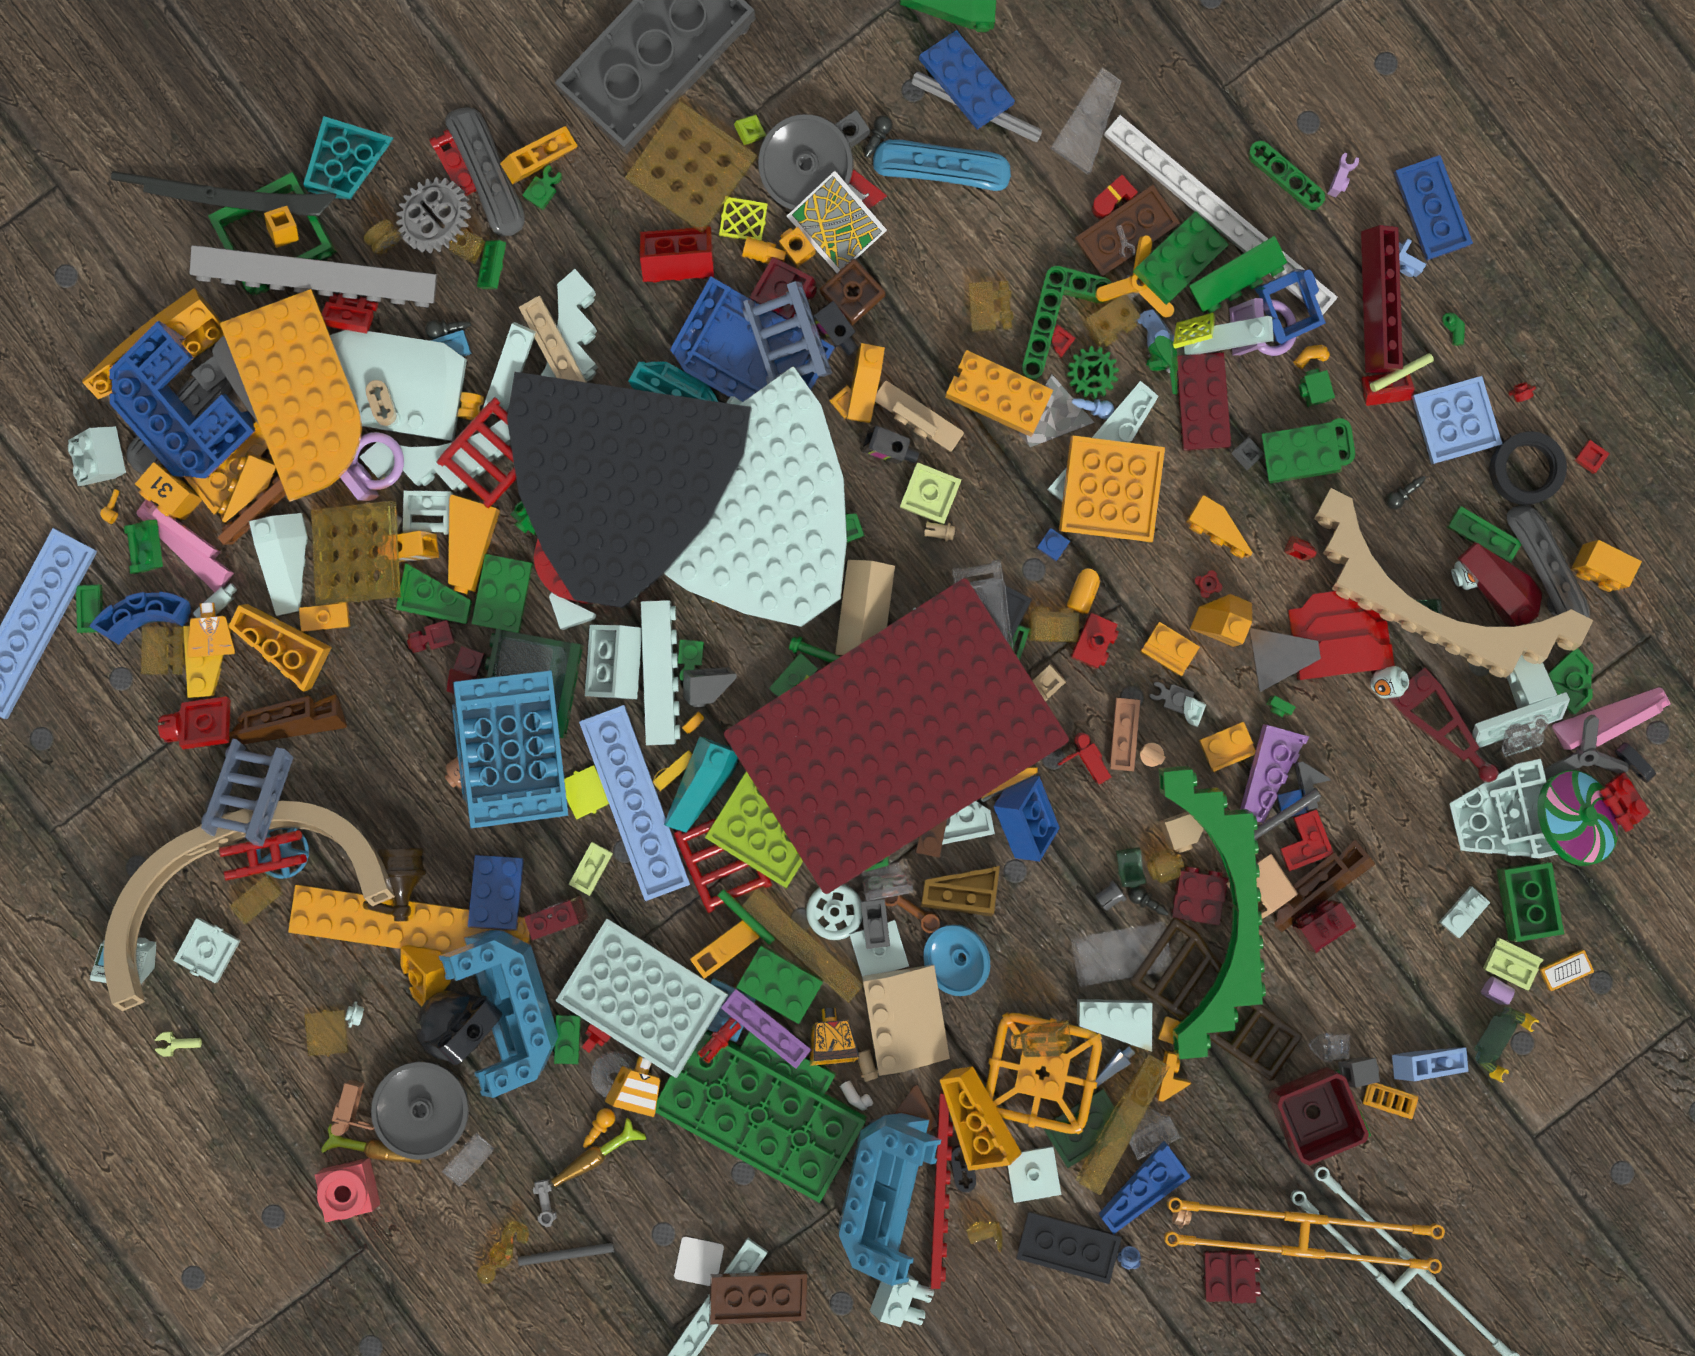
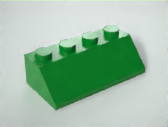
[1188,236,1287,314]

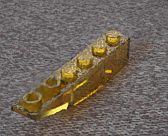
[1076,1054,1170,1195]

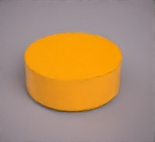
[682,711,704,734]

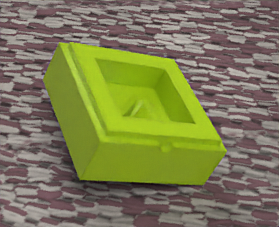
[734,115,766,145]

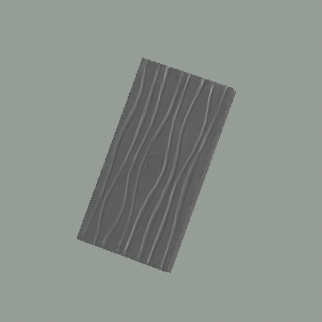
[555,0,755,155]

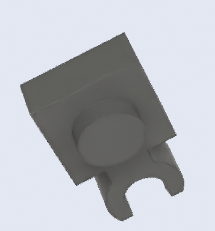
[1148,682,1194,715]

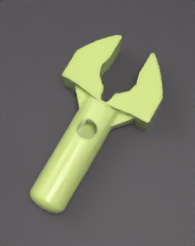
[155,1031,202,1057]

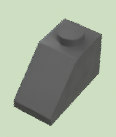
[683,667,736,707]

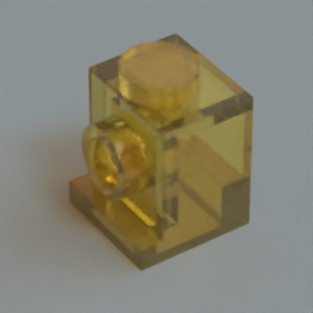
[448,228,485,264]

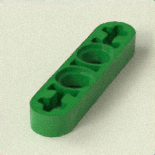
[1248,141,1325,210]

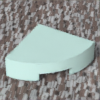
[1184,696,1206,727]

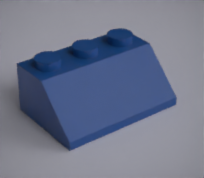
[994,776,1060,862]

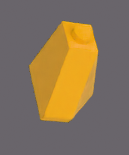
[1190,594,1252,647]

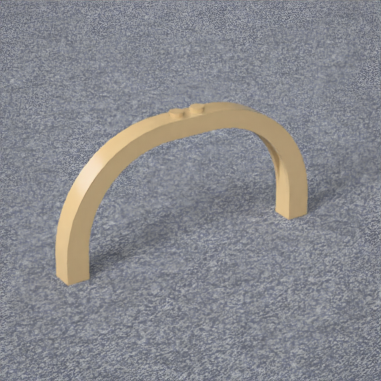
[103,801,395,1011]

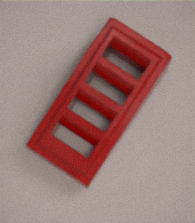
[1284,536,1317,561]

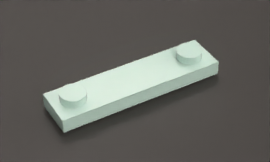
[1183,316,1274,355]
[483,322,536,416]

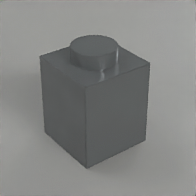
[1338,1057,1380,1088]

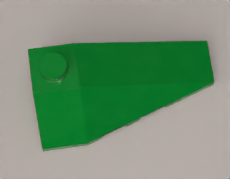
[900,0,996,32]

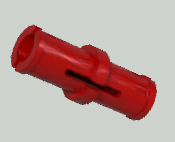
[698,1017,741,1063]

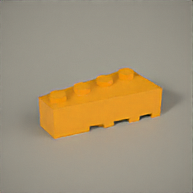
[940,1066,1022,1171]

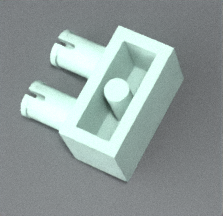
[870,1273,934,1327]

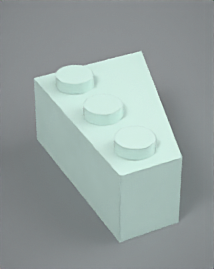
[1507,655,1557,709]
[1077,999,1152,1052]

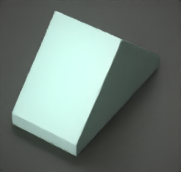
[549,593,597,630]

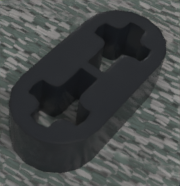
[1615,742,1656,783]
[951,1145,976,1192]

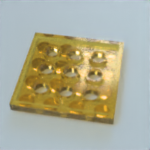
[625,101,757,234]
[311,501,401,605]

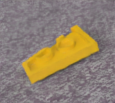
[183,623,232,698]

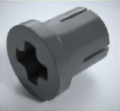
[1095,880,1127,911]

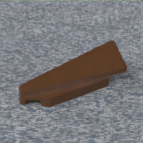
[229,695,347,745]
[1275,840,1375,932]

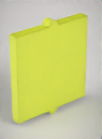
[564,765,609,820]

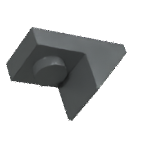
[1294,762,1331,810]
[861,898,890,949]

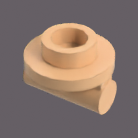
[1140,743,1166,767]

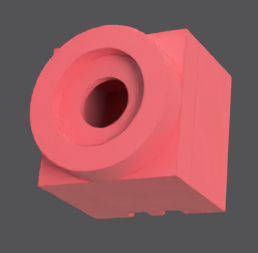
[315,1157,380,1223]

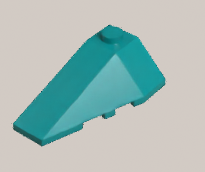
[664,736,739,832]

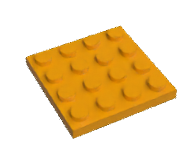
[1059,436,1165,542]

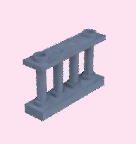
[743,281,832,384]
[201,739,293,847]

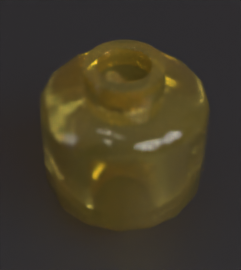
[1147,849,1184,883]

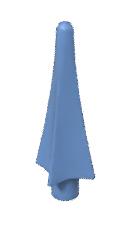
[1095,1046,1135,1087]

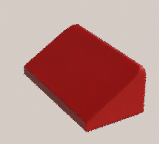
[1362,373,1415,406]

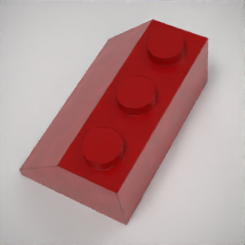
[640,227,714,283]

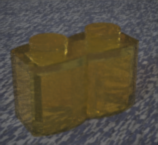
[1029,607,1079,643]

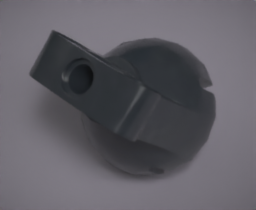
[416,990,502,1065]

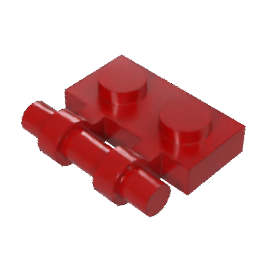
[322,293,378,334]
[1599,772,1650,832]

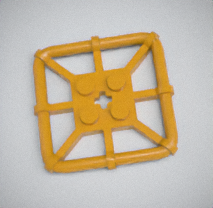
[985,1012,1102,1135]

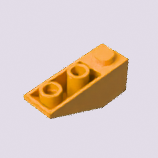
[218,451,276,522]
[1186,495,1253,559]
[690,920,760,979]

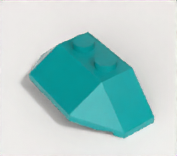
[628,362,718,402]

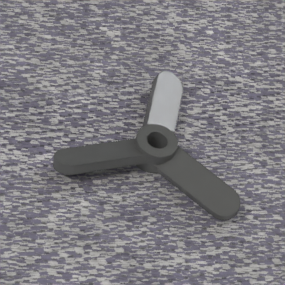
[1544,715,1629,780]

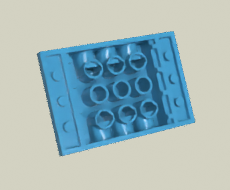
[452,670,568,828]

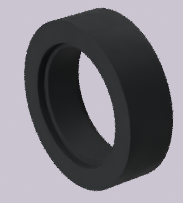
[1489,431,1567,505]

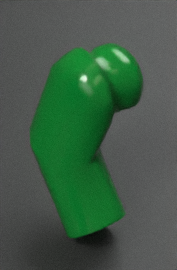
[1442,312,1465,346]

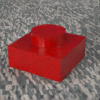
[1574,440,1610,474]

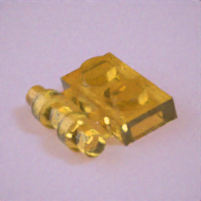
[968,281,1014,332]
[141,627,185,675]

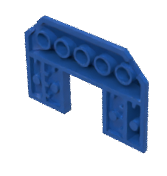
[110,321,255,478]

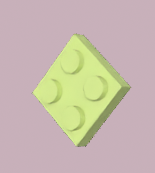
[900,462,961,525]

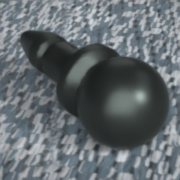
[864,115,893,158]
[425,320,471,339]
[1385,476,1426,509]
[1128,885,1169,916]

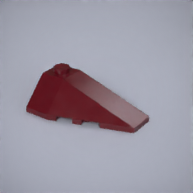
[1458,542,1542,627]

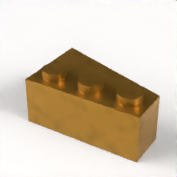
[921,866,1000,916]

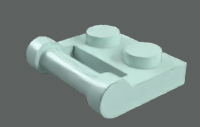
[403,491,453,535]

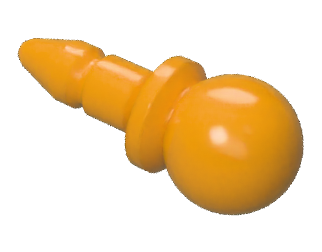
[583,1108,615,1148]

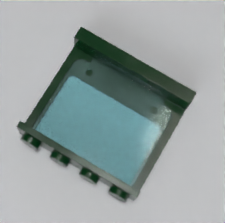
[485,629,584,739]

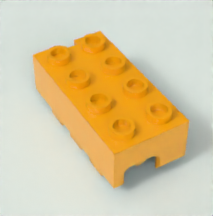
[945,350,1053,437]

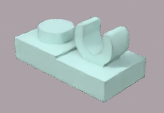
[1439,886,1490,938]

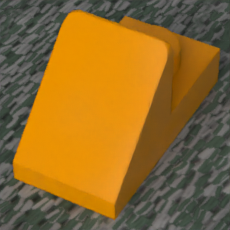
[1155,1050,1191,1102]

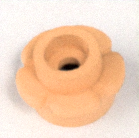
[1172,1205,1192,1229]

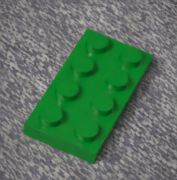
[1133,211,1229,305]

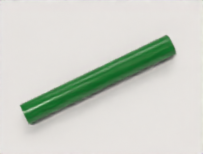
[717,889,775,945]

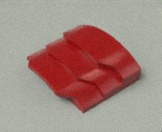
[1288,591,1395,680]

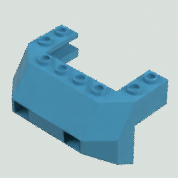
[439,930,559,1098]
[839,1113,941,1286]

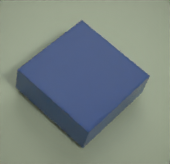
[1277,789,1307,816]

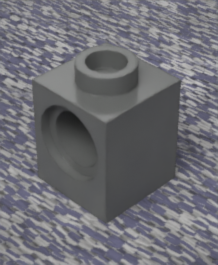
[835,110,870,148]

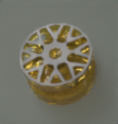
[364,219,402,255]

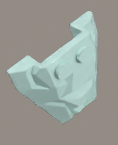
[1449,759,1558,858]

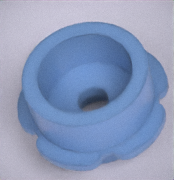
[1117,1246,1141,1269]

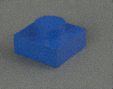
[1037,528,1070,561]

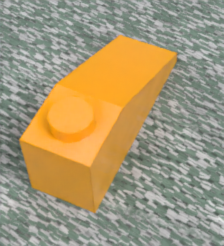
[500,126,578,185]
[847,343,885,423]

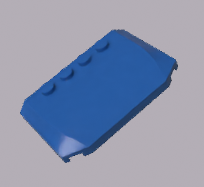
[670,276,835,402]

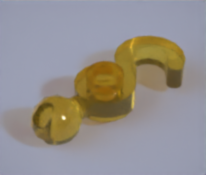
[477,1221,529,1284]

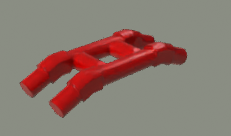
[219,830,307,881]

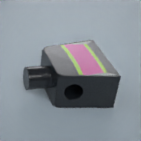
[813,301,859,356]
[861,426,920,464]

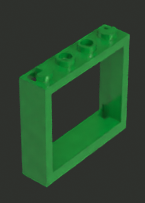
[208,172,337,296]

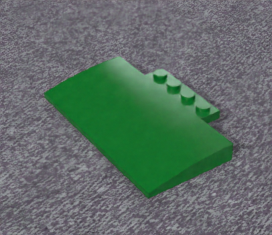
[655,1029,867,1203]

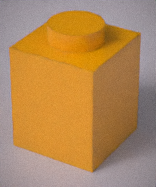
[264,206,299,248]

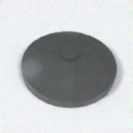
[758,114,854,210]
[371,1061,469,1160]

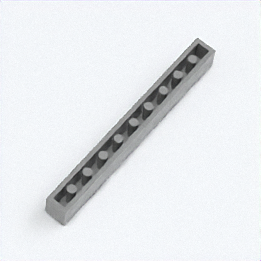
[190,245,437,307]

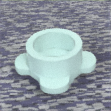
[345,1002,364,1027]

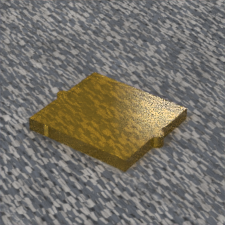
[304,1009,349,1057]

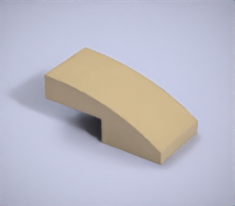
[1032,664,1066,701]

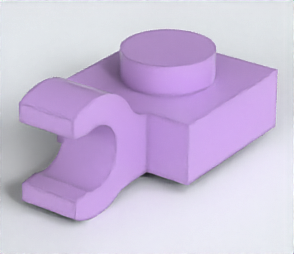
[1327,153,1359,197]

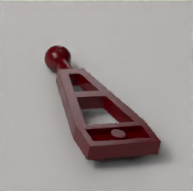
[1388,668,1498,783]

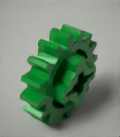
[1067,346,1119,399]

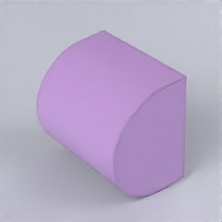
[1481,976,1515,1005]

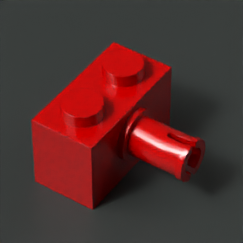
[1070,613,1119,669]

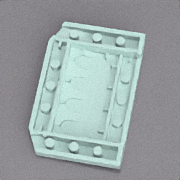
[330,330,467,441]

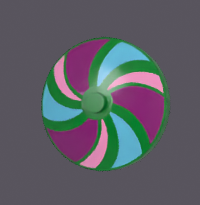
[1537,770,1619,866]

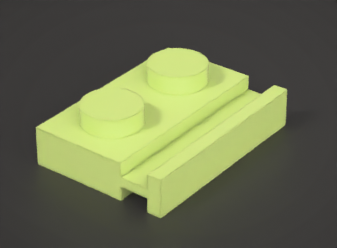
[1483,938,1543,991]

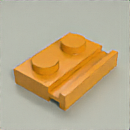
[1140,622,1200,676]
[1199,722,1256,772]

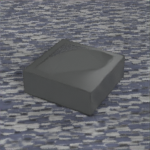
[1231,437,1265,470]

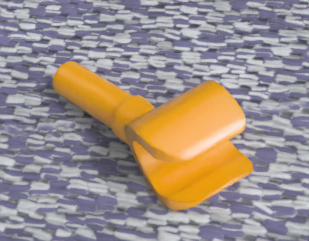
[100,489,120,524]

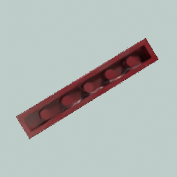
[1361,225,1403,374]

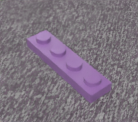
[721,989,811,1068]

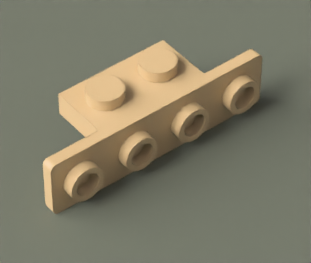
[875,381,964,452]

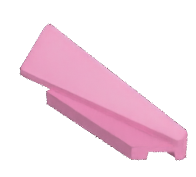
[137,499,234,592]
[1552,687,1671,750]

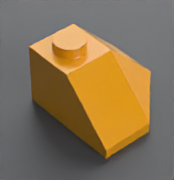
[400,945,451,1007]

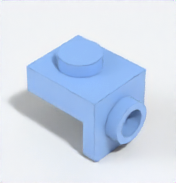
[1399,239,1426,277]

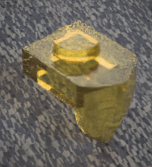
[966,1221,1003,1252]

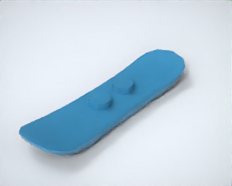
[873,140,1011,191]

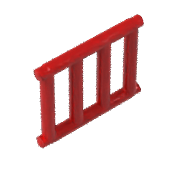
[436,397,516,509]
[674,818,772,913]

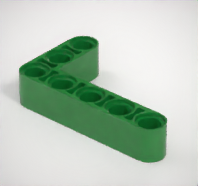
[1021,266,1112,382]

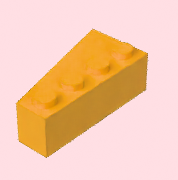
[228,604,332,692]

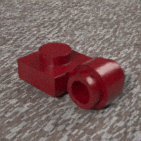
[407,620,455,653]

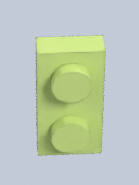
[569,842,613,896]

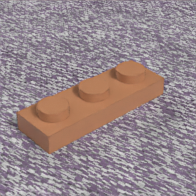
[1109,698,1140,771]

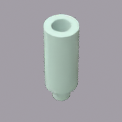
[193,583,237,618]

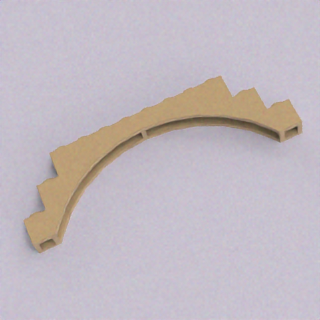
[1314,488,1593,678]

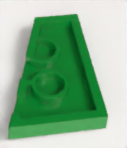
[396,563,472,624]

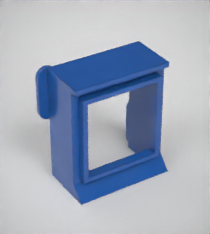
[1254,269,1325,344]

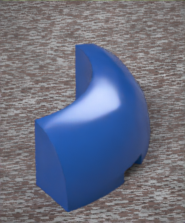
[89,592,191,645]

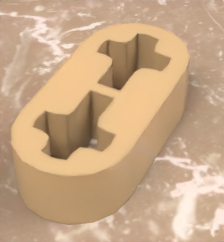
[366,380,397,426]

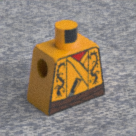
[810,1008,859,1066]

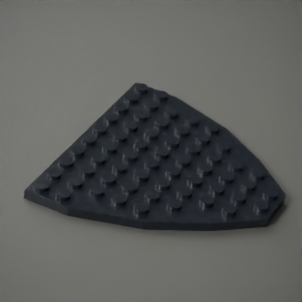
[507,372,752,608]

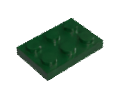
[1043,1088,1129,1168]

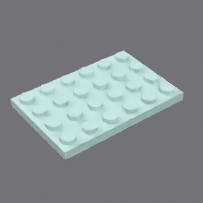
[556,919,728,1078]

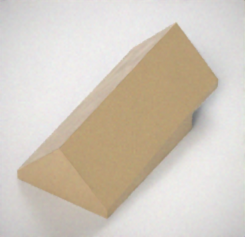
[835,560,895,656]

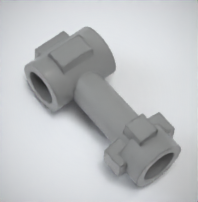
[533,1179,557,1227]

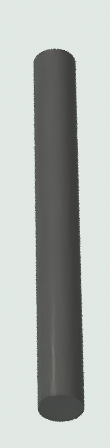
[1254,788,1322,839]
[518,1242,615,1266]

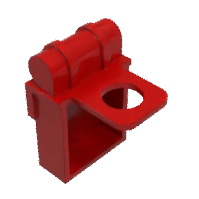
[1057,733,1111,785]

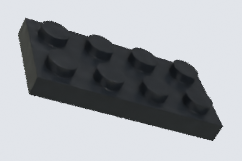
[1016,1210,1122,1284]

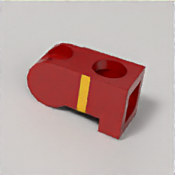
[1092,175,1138,219]

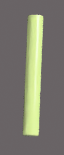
[1370,353,1434,392]

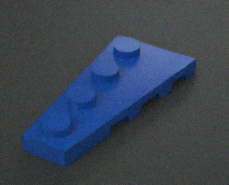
[1099,1141,1190,1234]

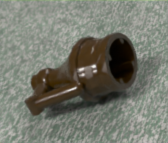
[363,848,426,921]

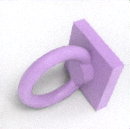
[1229,298,1296,356]
[340,432,404,502]

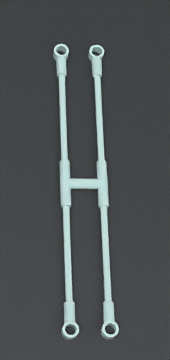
[1290,1165,1520,1356]

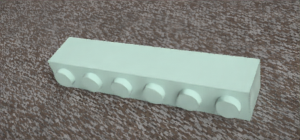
[641,600,681,745]

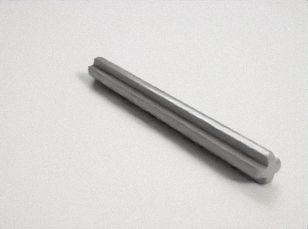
[912,72,1042,142]

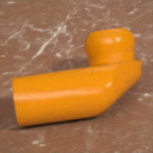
[1293,344,1330,369]

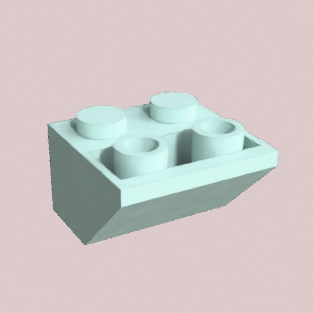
[68,426,126,486]

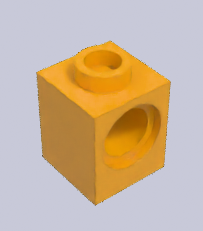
[779,227,816,268]

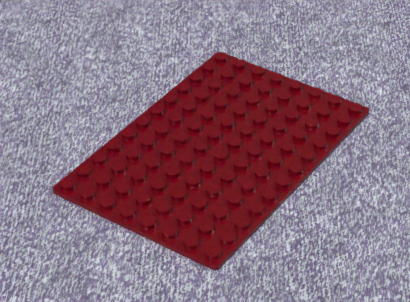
[724,578,1069,894]

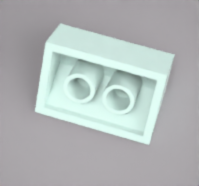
[585,625,642,699]

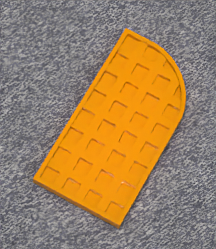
[220,289,362,502]

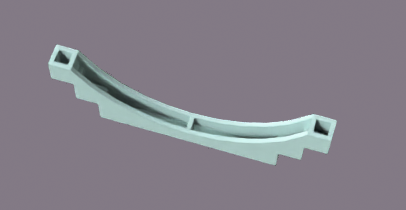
[360,269,598,492]

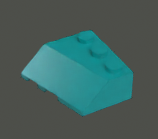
[304,116,394,199]

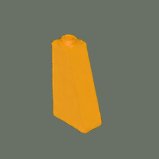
[448,495,500,594]

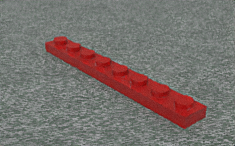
[930,1090,953,1289]

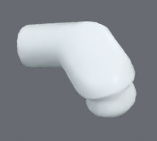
[840,1081,873,1110]

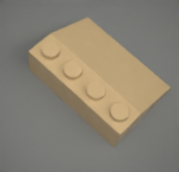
[863,964,950,1076]

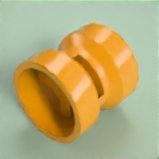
[457,392,484,420]

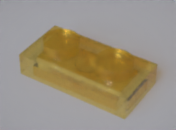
[229,875,283,925]

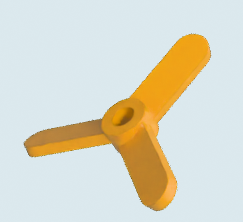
[1095,236,1174,317]

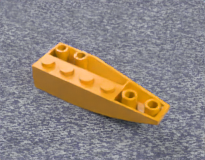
[82,288,224,399]

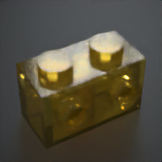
[1083,294,1141,347]

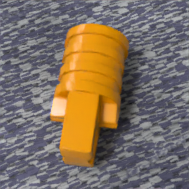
[742,236,786,264]

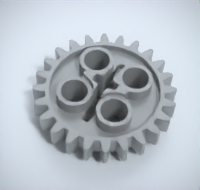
[396,177,471,253]

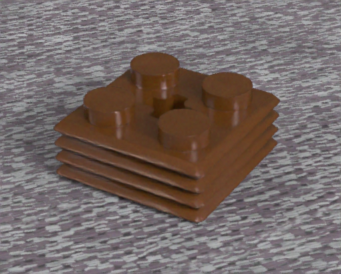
[820,259,885,326]

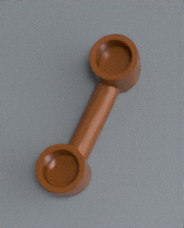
[881,886,940,933]

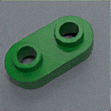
[1332,418,1355,467]

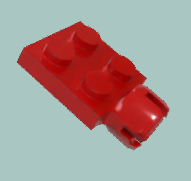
[158,696,231,750]

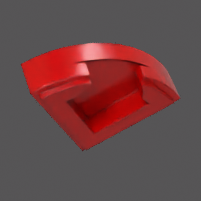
[1052,324,1076,358]

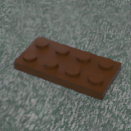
[1074,185,1180,277]
[709,1271,807,1325]

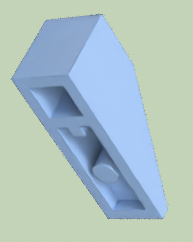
[1392,1047,1468,1081]

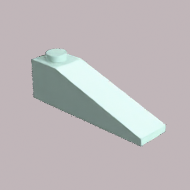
[249,513,308,616]

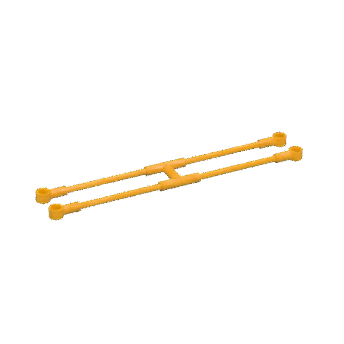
[1164,1196,1445,1274]

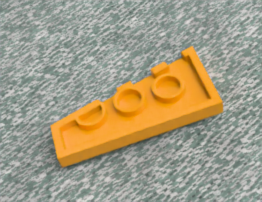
[184,421,268,515]

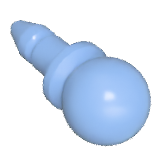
[1072,398,1114,419]

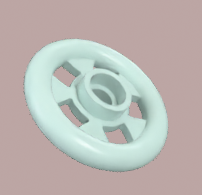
[806,884,863,940]

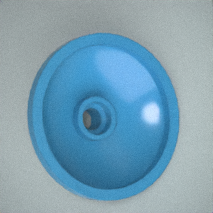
[924,925,990,996]

